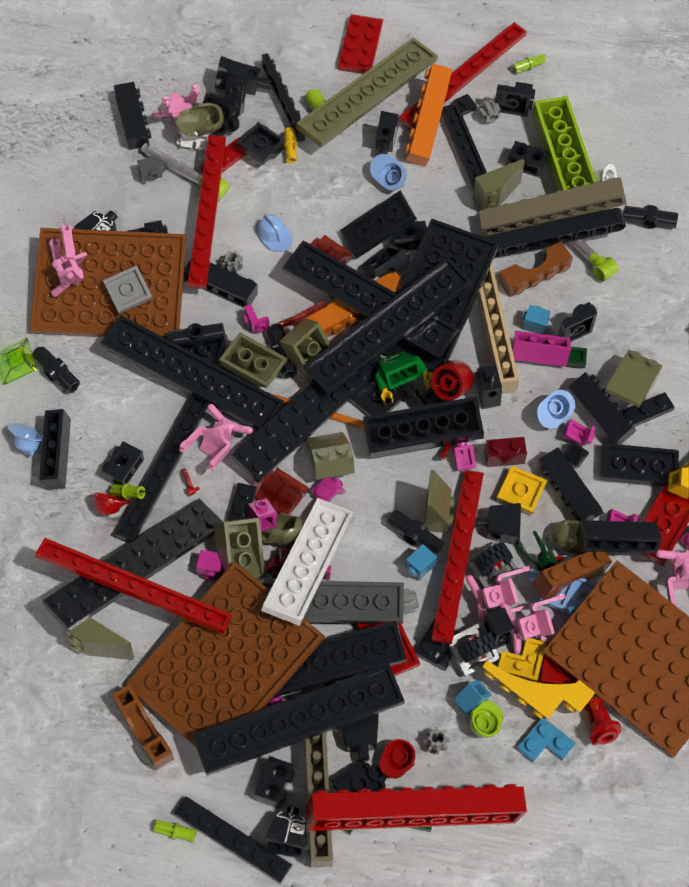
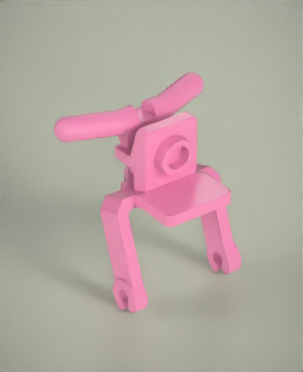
[152,84,200,126]
[49,224,88,297]
[179,404,253,471]
[656,550,689,606]
[466,566,540,624]
[500,593,565,655]

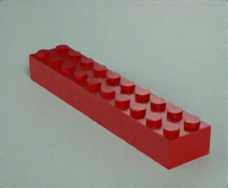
[305,784,527,832]

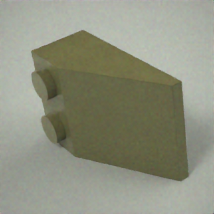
[473,159,525,211]
[279,318,331,384]
[219,332,287,388]
[605,350,663,407]
[306,432,355,480]
[425,470,455,533]
[213,518,266,579]
[66,618,134,660]

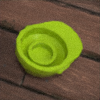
[469,700,503,738]

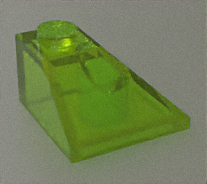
[0,338,37,385]

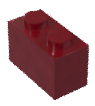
[484,437,527,467]

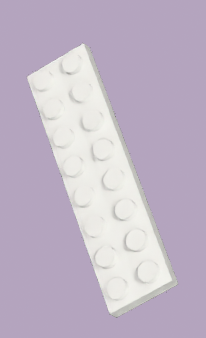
[261,498,354,626]

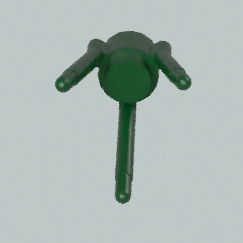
[515,531,558,570]

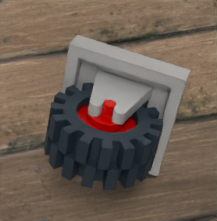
[467,540,519,589]
[447,622,500,677]

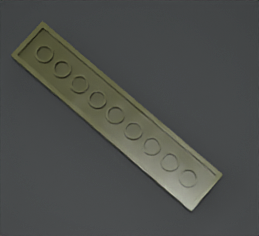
[296,37,438,148]

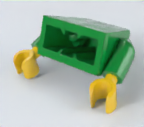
[375,352,432,405]

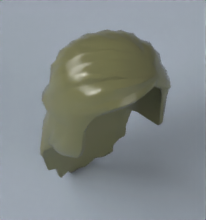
[175,103,223,136]
[261,513,303,546]
[552,520,585,555]

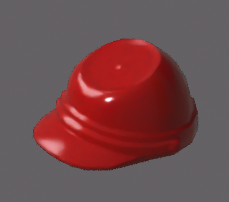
[93,492,130,515]
[379,739,416,779]

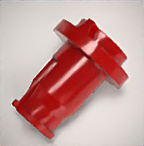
[584,698,622,746]

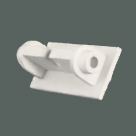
[177,131,210,151]

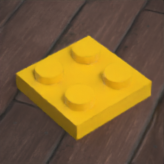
[496,466,547,515]

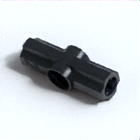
[623,205,678,229]
[167,322,226,347]
[267,323,297,379]
[31,346,80,394]
[387,509,444,555]

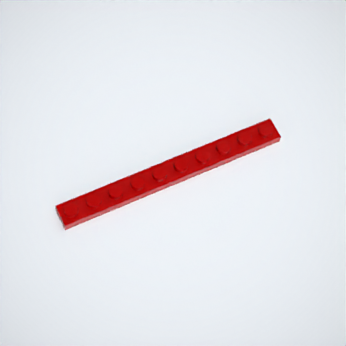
[399,22,527,130]
[188,135,226,289]
[432,470,484,644]
[35,538,232,635]

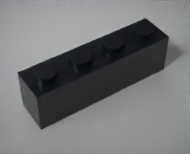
[114,81,152,150]
[184,259,258,308]
[569,372,637,444]
[39,409,71,490]
[539,447,603,521]
[576,520,663,553]

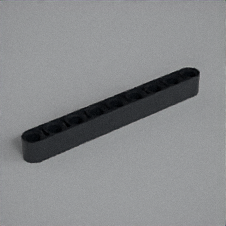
[483,208,626,258]

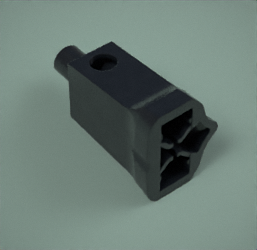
[214,55,272,95]

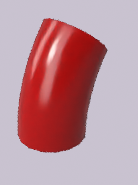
[431,360,474,401]

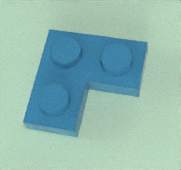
[517,717,576,762]

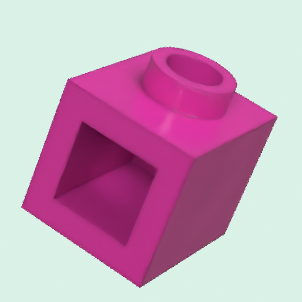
[249,499,276,532]
[196,550,225,580]

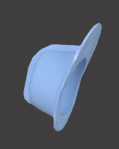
[370,154,407,190]
[256,214,292,252]
[537,390,575,429]
[7,423,43,456]

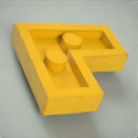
[498,638,546,682]

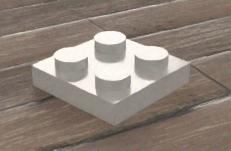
[103,265,153,314]

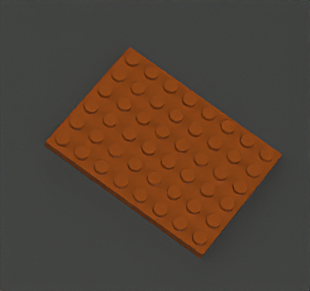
[30,228,187,339]
[542,560,689,758]
[125,562,325,747]

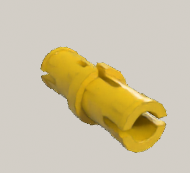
[284,127,297,163]

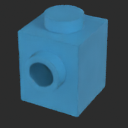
[521,305,551,334]
[405,544,437,580]
[454,680,492,715]

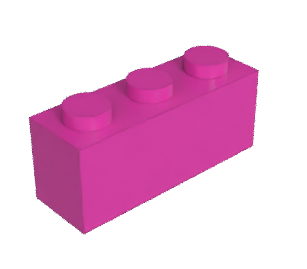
[512,331,571,367]

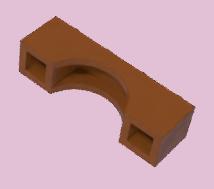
[498,242,573,297]
[533,552,612,599]
[112,684,174,770]

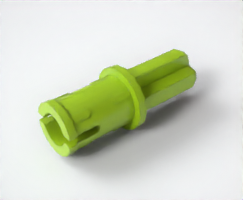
[512,54,546,74]
[109,483,145,499]
[154,820,197,843]

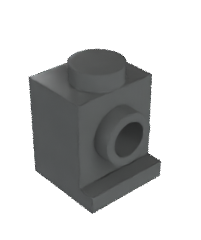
[137,155,165,185]

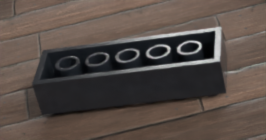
[363,396,484,459]

